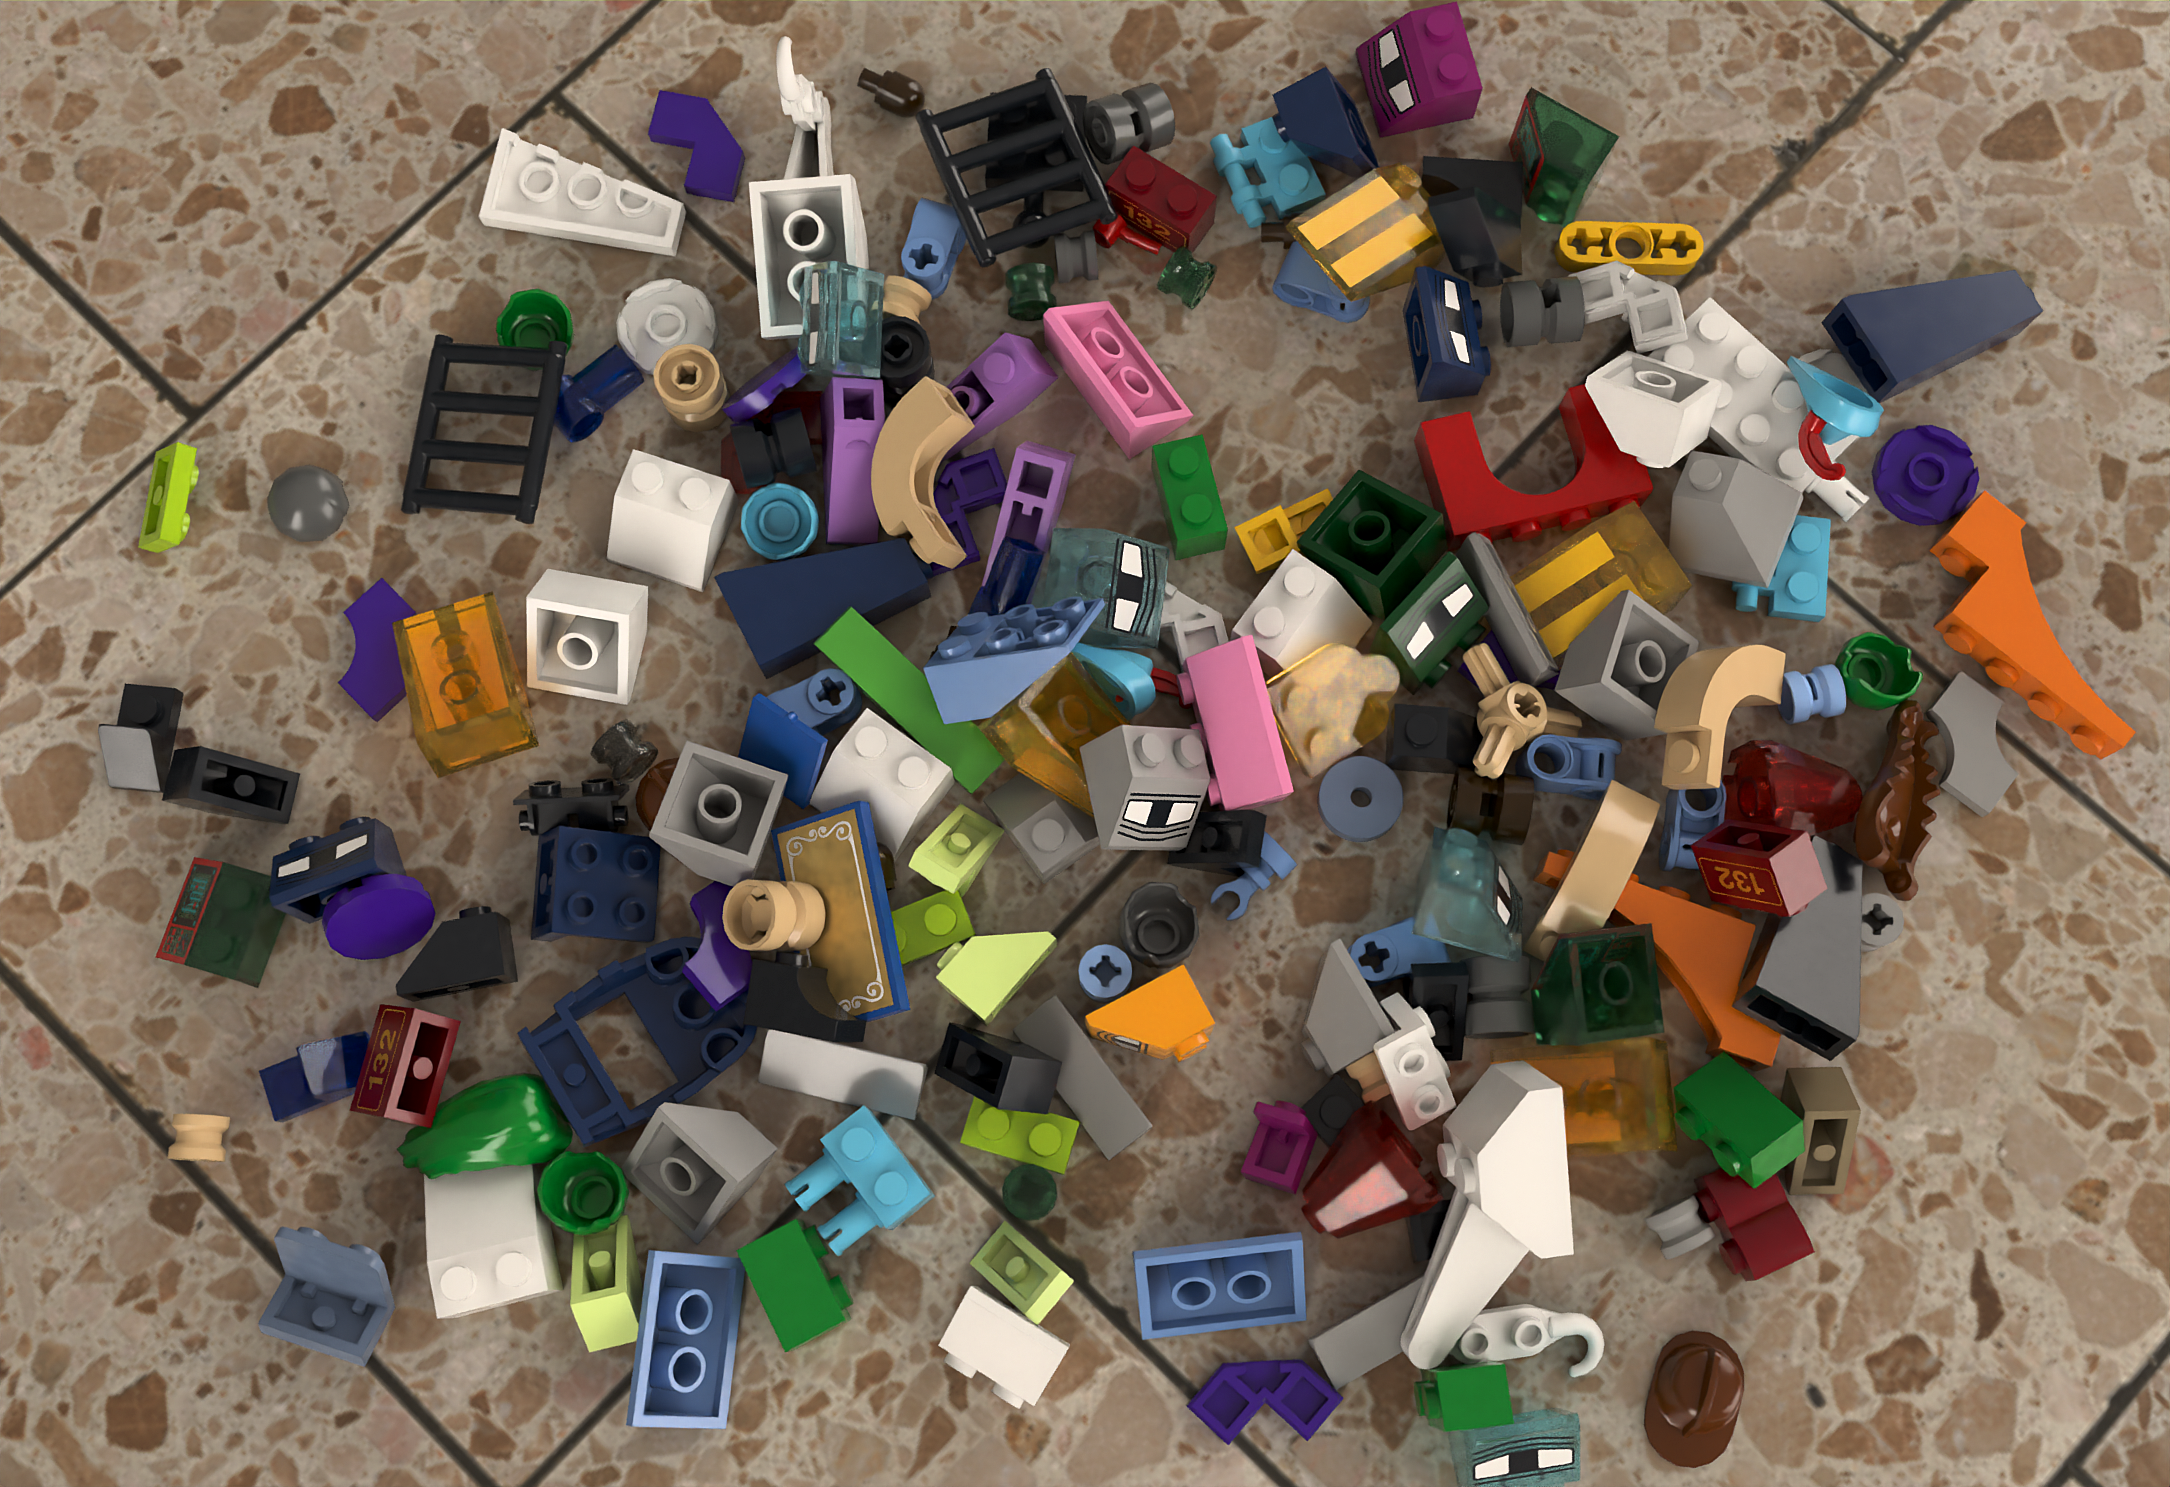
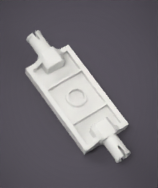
[1621,297,1870,522]

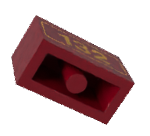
[1106,145,1217,261]
[1691,819,1828,917]
[349,1004,461,1128]

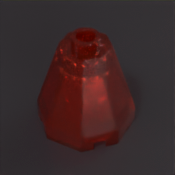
[1722,740,1863,837]
[1301,1100,1444,1239]

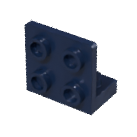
[531,826,660,943]

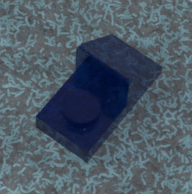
[259,1031,370,1123]

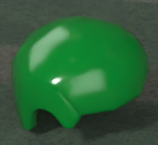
[496,288,574,371]
[1835,632,1923,711]
[537,1151,629,1235]

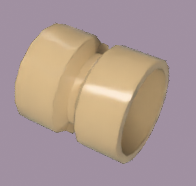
[653,344,730,432]
[722,879,826,951]

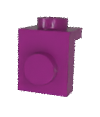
[1241,1100,1318,1195]

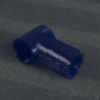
[554,344,645,442]
[968,536,1047,616]

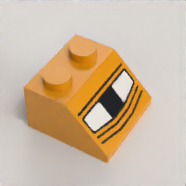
[1085,964,1215,1062]

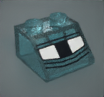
[797,261,884,378]
[1042,528,1170,649]
[1411,827,1523,963]
[1447,1407,1580,1487]

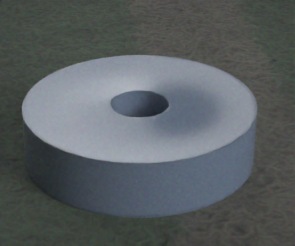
[1317,756,1403,842]

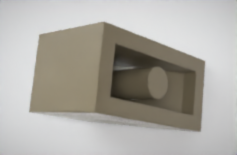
[1781,1067,1861,1195]

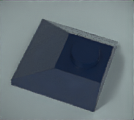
[1272,67,1386,184]

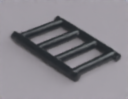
[916,68,1118,267]
[401,334,567,524]

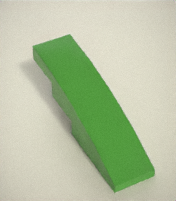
[813,606,1008,794]

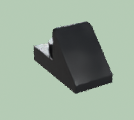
[98,683,184,793]
[1167,810,1267,877]
[1403,962,1469,1061]

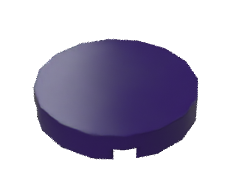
[722,347,812,423]
[1871,425,1979,526]
[322,874,436,960]

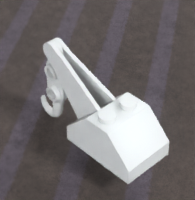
[749,36,871,340]
[1400,1060,1605,1377]

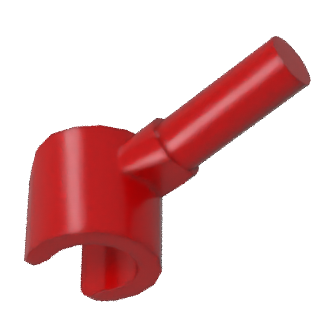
[1093,213,1162,255]

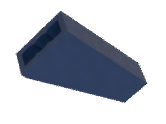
[1821,270,2043,404]
[714,538,934,679]

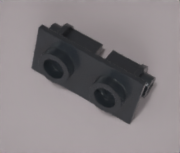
[513,778,630,836]

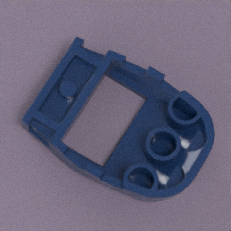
[517,936,757,1148]

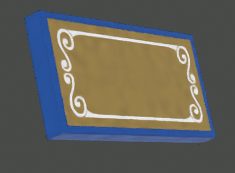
[771,801,911,1023]

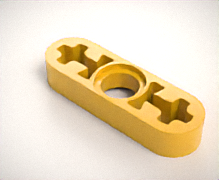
[1554,221,1704,276]

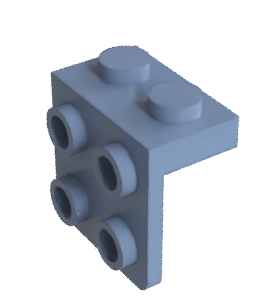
[258,1227,395,1367]

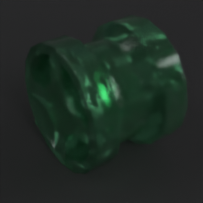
[1157,246,1217,310]
[1005,263,1057,321]
[1002,1164,1058,1221]

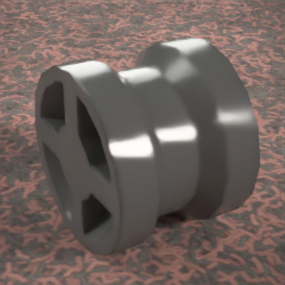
[1054,230,1098,284]

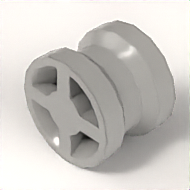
[1861,893,1904,952]
[1644,1195,1716,1260]

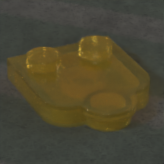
[1265,643,1399,778]

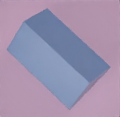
[1132,1232,1307,1340]
[626,1250,745,1429]

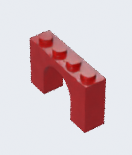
[1414,384,1653,552]

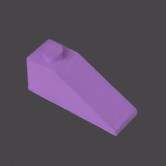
[979,441,1076,606]

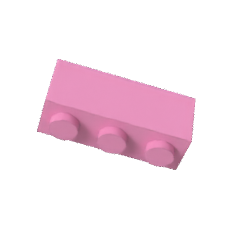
[1176,635,1294,811]

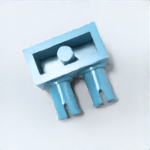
[785,1105,935,1256]

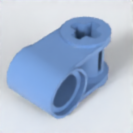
[901,198,967,299]
[1272,240,1373,323]
[766,668,862,736]
[1515,734,1622,800]
[1659,780,1727,872]
[1347,911,1451,988]

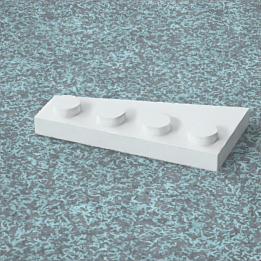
[479,128,686,257]

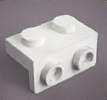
[1373,992,1457,1131]

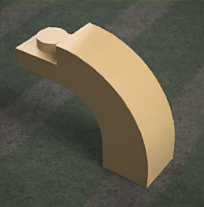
[871,376,975,569]
[1654,645,1786,790]
[1522,780,1660,975]

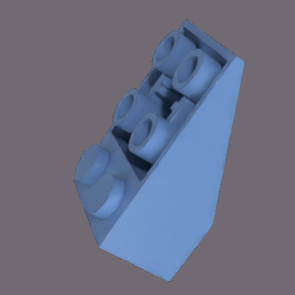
[923,596,1105,724]

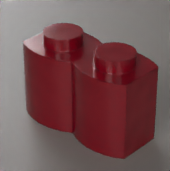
[1692,1167,1815,1281]

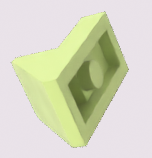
[908,803,1005,897]
[970,1221,1074,1326]

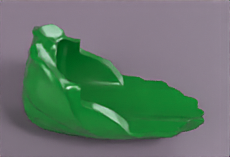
[397,1073,573,1179]

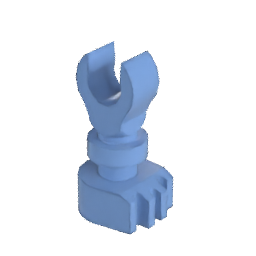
[1211,831,1297,921]

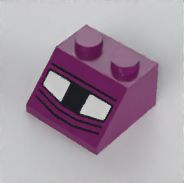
[1355,2,1483,138]

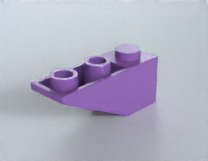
[940,332,1059,464]
[820,377,885,545]

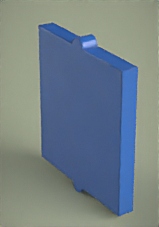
[738,693,828,809]

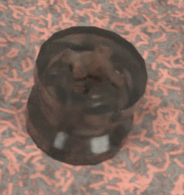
[590,720,659,786]

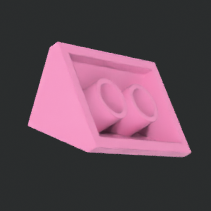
[1043,301,1194,460]

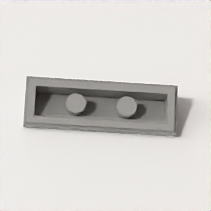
[1456,532,1559,687]
[1013,995,1152,1161]
[758,1029,928,1120]
[1307,1272,1426,1390]

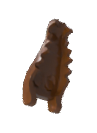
[1853,700,1940,901]

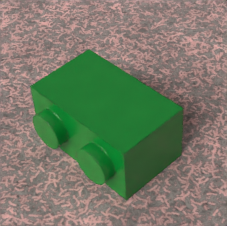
[1151,434,1228,561]
[1673,1051,1805,1189]
[736,1219,854,1352]
[1414,1361,1514,1432]

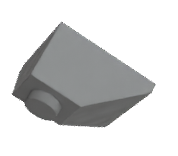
[1667,450,1804,588]
[983,744,1100,884]
[1300,938,1395,1078]
[621,1102,778,1244]

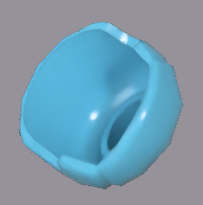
[741,482,819,561]

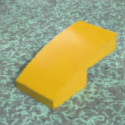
[1234,488,1333,574]

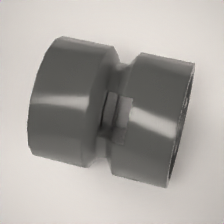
[1083,83,1175,165]
[1500,276,1585,347]
[1459,955,1535,1039]

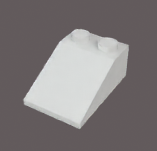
[424,1163,563,1319]

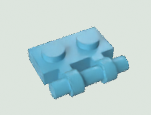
[1210,117,1326,228]
[1732,515,1831,622]

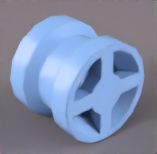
[1078,944,1132,1003]

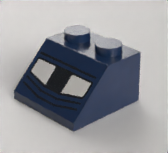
[1402,266,1491,402]
[269,817,407,924]

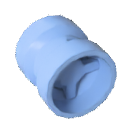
[1777,664,1846,725]

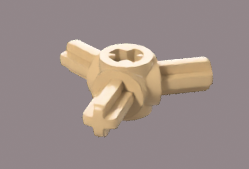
[1463,643,1582,779]

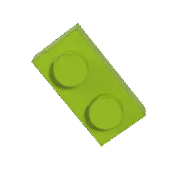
[138,442,199,553]
[891,889,977,967]
[960,1096,1080,1175]

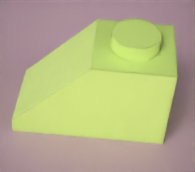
[936,931,1057,1026]
[570,1215,643,1352]

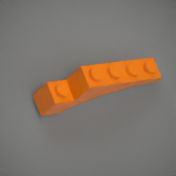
[1929,490,2136,759]
[1533,850,1782,1072]

